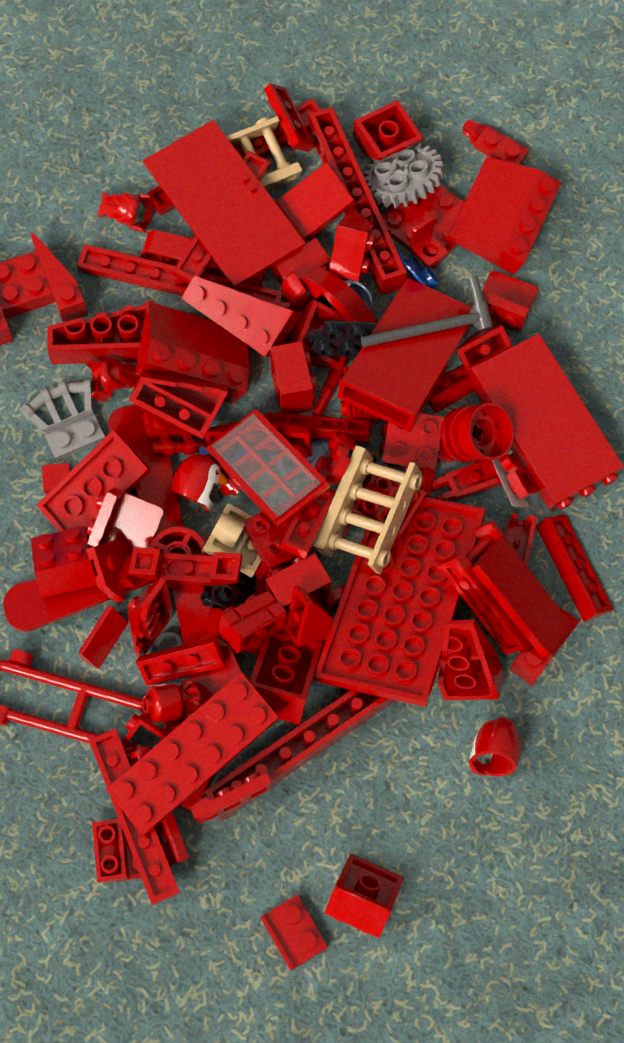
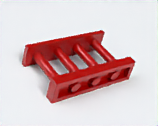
[439,521,552,655]

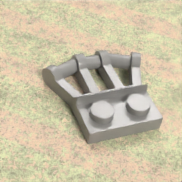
[19,379,105,461]

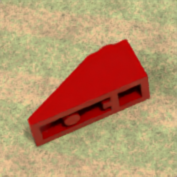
[509,605,580,686]

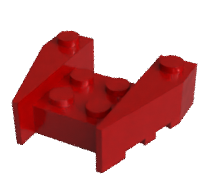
[0,233,88,345]

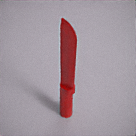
[312,358,351,416]

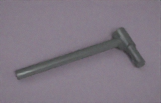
[361,276,493,347]

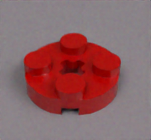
[315,433,355,488]

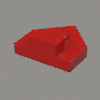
[86,540,137,603]

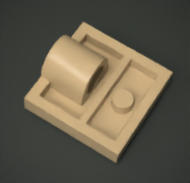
[202,503,261,577]

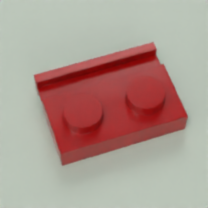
[260,895,328,971]

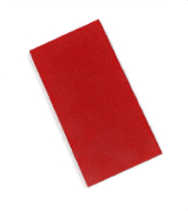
[142,120,306,288]

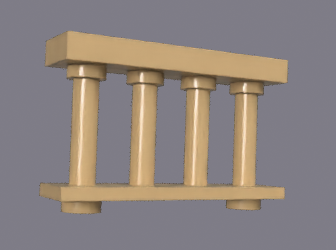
[226,117,302,191]
[313,446,422,574]

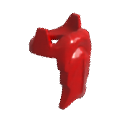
[97,192,154,233]
[85,359,140,402]

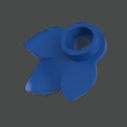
[399,253,439,290]

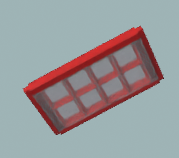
[205,409,331,528]

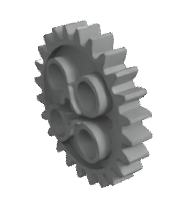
[363,143,445,208]

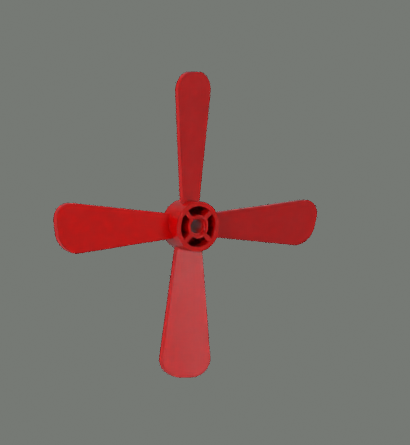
[3,405,350,705]

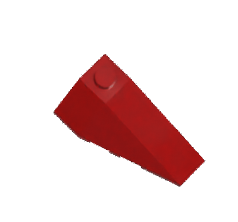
[128,578,173,658]
[437,619,504,700]

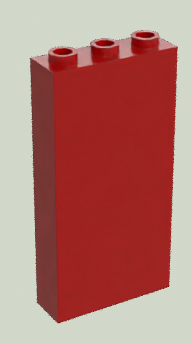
[337,278,473,432]
[467,334,624,511]

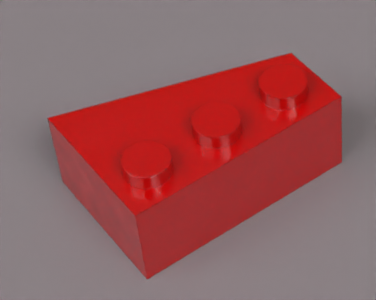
[129,371,228,439]

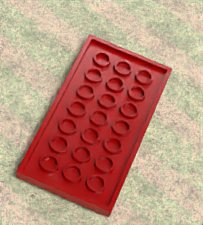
[314,497,486,707]

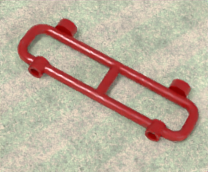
[0,649,182,762]

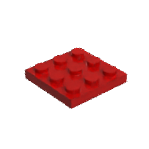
[382,185,464,270]

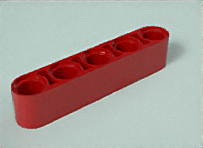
[140,230,266,286]

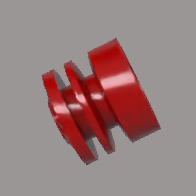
[441,403,514,463]

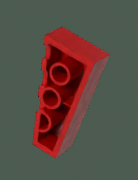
[47,300,155,364]

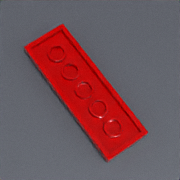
[106,672,280,836]

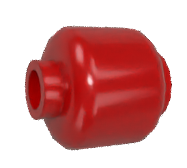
[142,683,187,723]

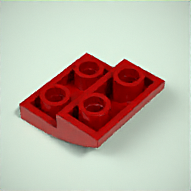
[352,475,427,537]
[92,819,141,883]

